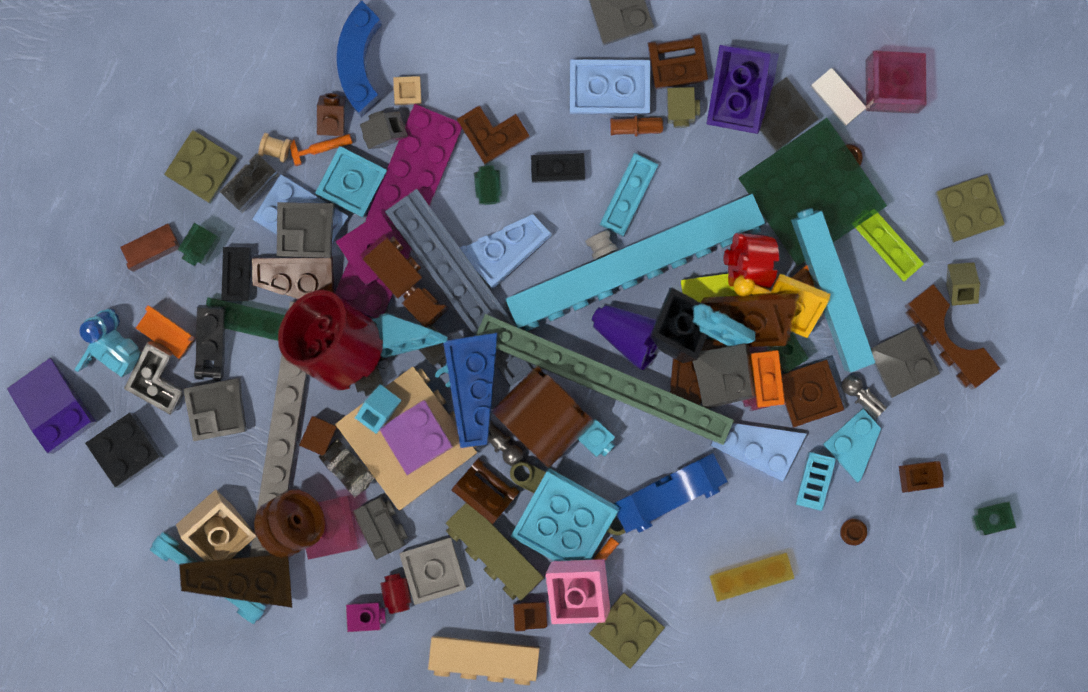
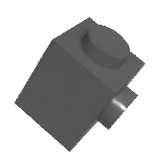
[360,111,408,149]

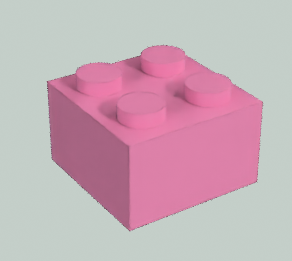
[546,559,610,624]

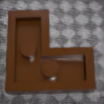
[457,105,530,165]

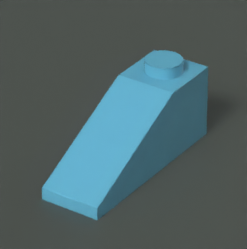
[372,314,447,358]

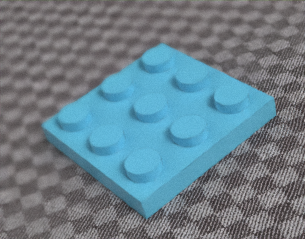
[510,468,620,561]

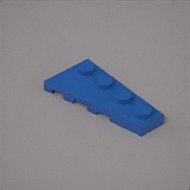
[444,332,498,448]

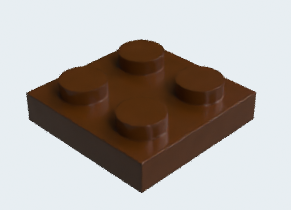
[781,360,844,428]

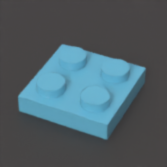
[315,146,387,218]

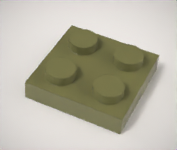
[164,130,239,204]
[935,175,1005,243]
[589,592,665,669]

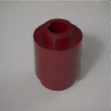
[380,573,411,614]

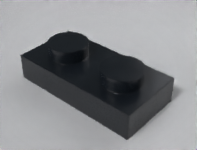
[531,153,585,183]
[221,247,251,302]

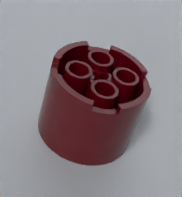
[278,290,383,390]

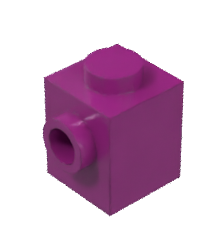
[346,602,386,632]

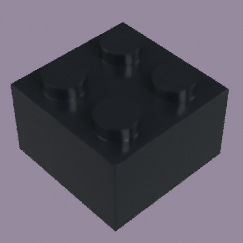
[85,412,165,488]

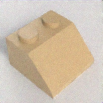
[176,489,256,561]

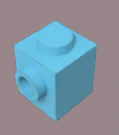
[355,385,402,434]
[578,419,615,457]

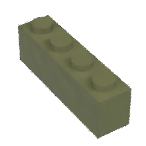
[445,503,544,601]

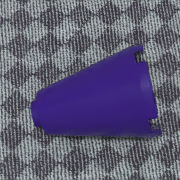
[592,305,658,370]

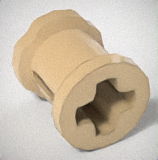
[258,133,291,163]

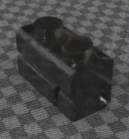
[220,153,279,213]

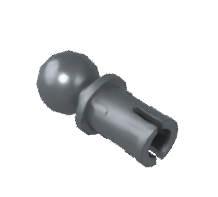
[842,375,887,420]
[488,421,523,466]

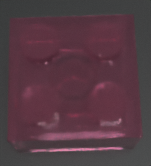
[866,51,927,114]

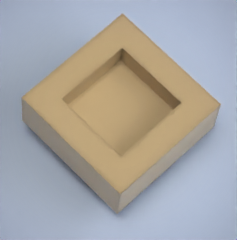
[393,76,422,106]

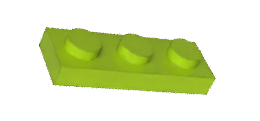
[850,204,924,282]

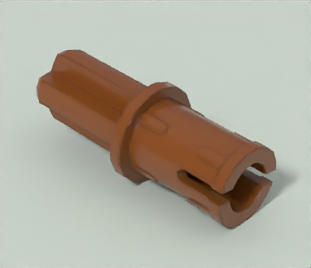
[610,116,663,137]

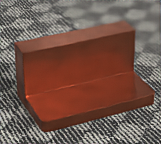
[120,223,181,272]

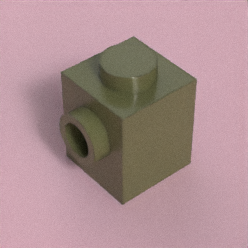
[666,87,700,128]
[946,262,980,306]

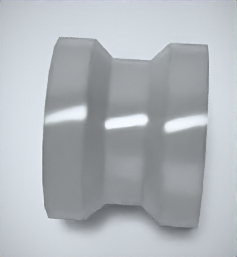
[585,230,618,261]

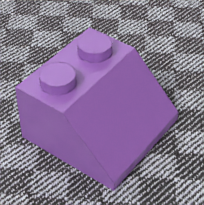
[380,400,453,475]

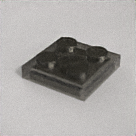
[760,77,819,152]

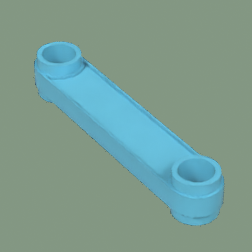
[150,532,267,624]

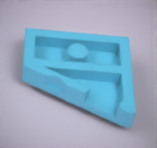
[822,409,881,483]

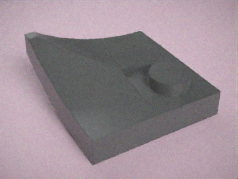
[589,0,654,46]
[277,202,335,258]
[871,326,940,398]
[692,343,756,409]
[183,378,247,441]

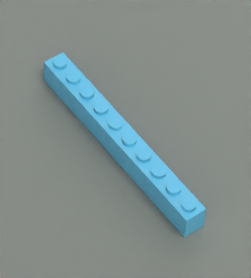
[505,194,765,332]

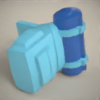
[75,309,141,377]

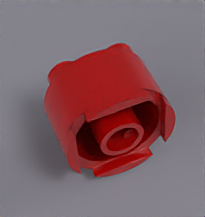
[723,233,779,289]

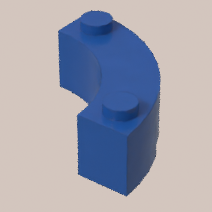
[337,0,382,117]
[613,453,728,533]

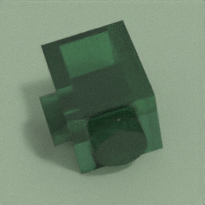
[178,222,221,266]
[767,332,809,374]

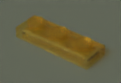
[709,552,795,602]

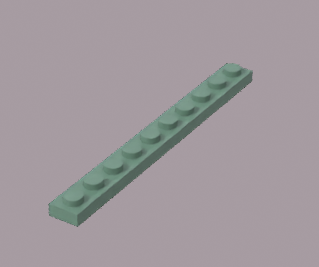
[476,314,734,445]

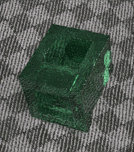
[972,501,1016,536]

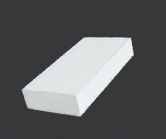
[811,68,867,126]

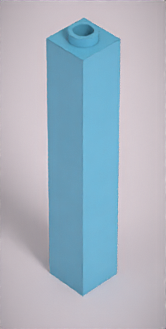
[791,208,875,373]

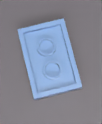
[570,59,650,115]
[252,174,349,244]

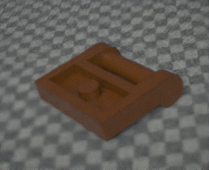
[647,34,708,90]
[451,458,520,524]

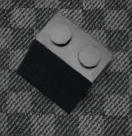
[650,287,716,363]

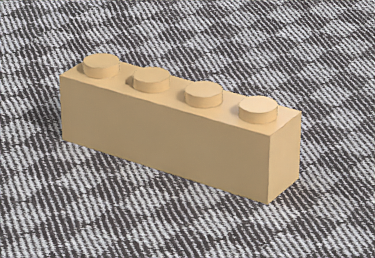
[428,636,539,685]

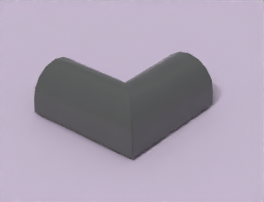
[124,341,184,415]

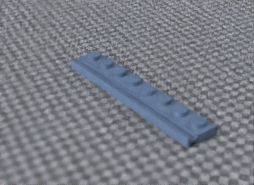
[385,189,535,386]

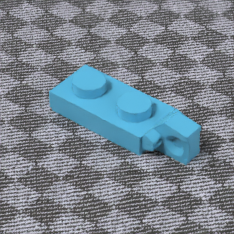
[693,304,755,347]

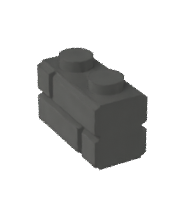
[352,497,408,560]

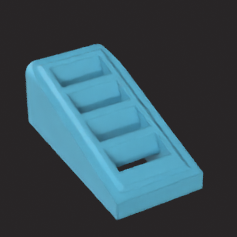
[796,452,836,511]

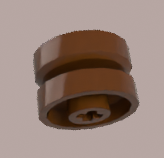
[254,490,325,557]

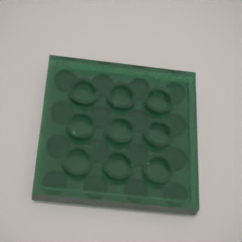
[738,118,887,266]

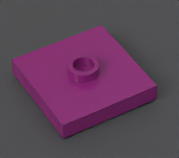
[336,212,410,287]

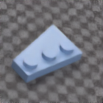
[460,214,552,289]
[710,423,806,482]

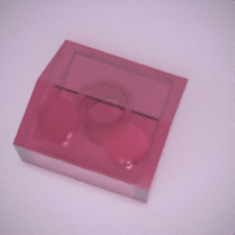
[306,496,361,560]

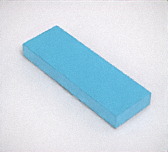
[599,153,658,237]

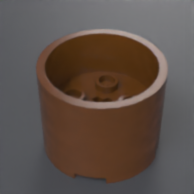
[491,365,594,468]

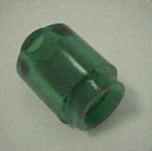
[473,165,502,205]

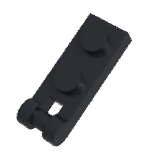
[194,305,226,381]

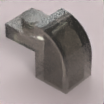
[319,438,374,497]

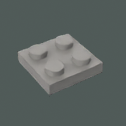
[399,538,466,605]

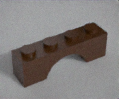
[905,284,1001,390]

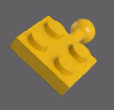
[733,274,830,338]

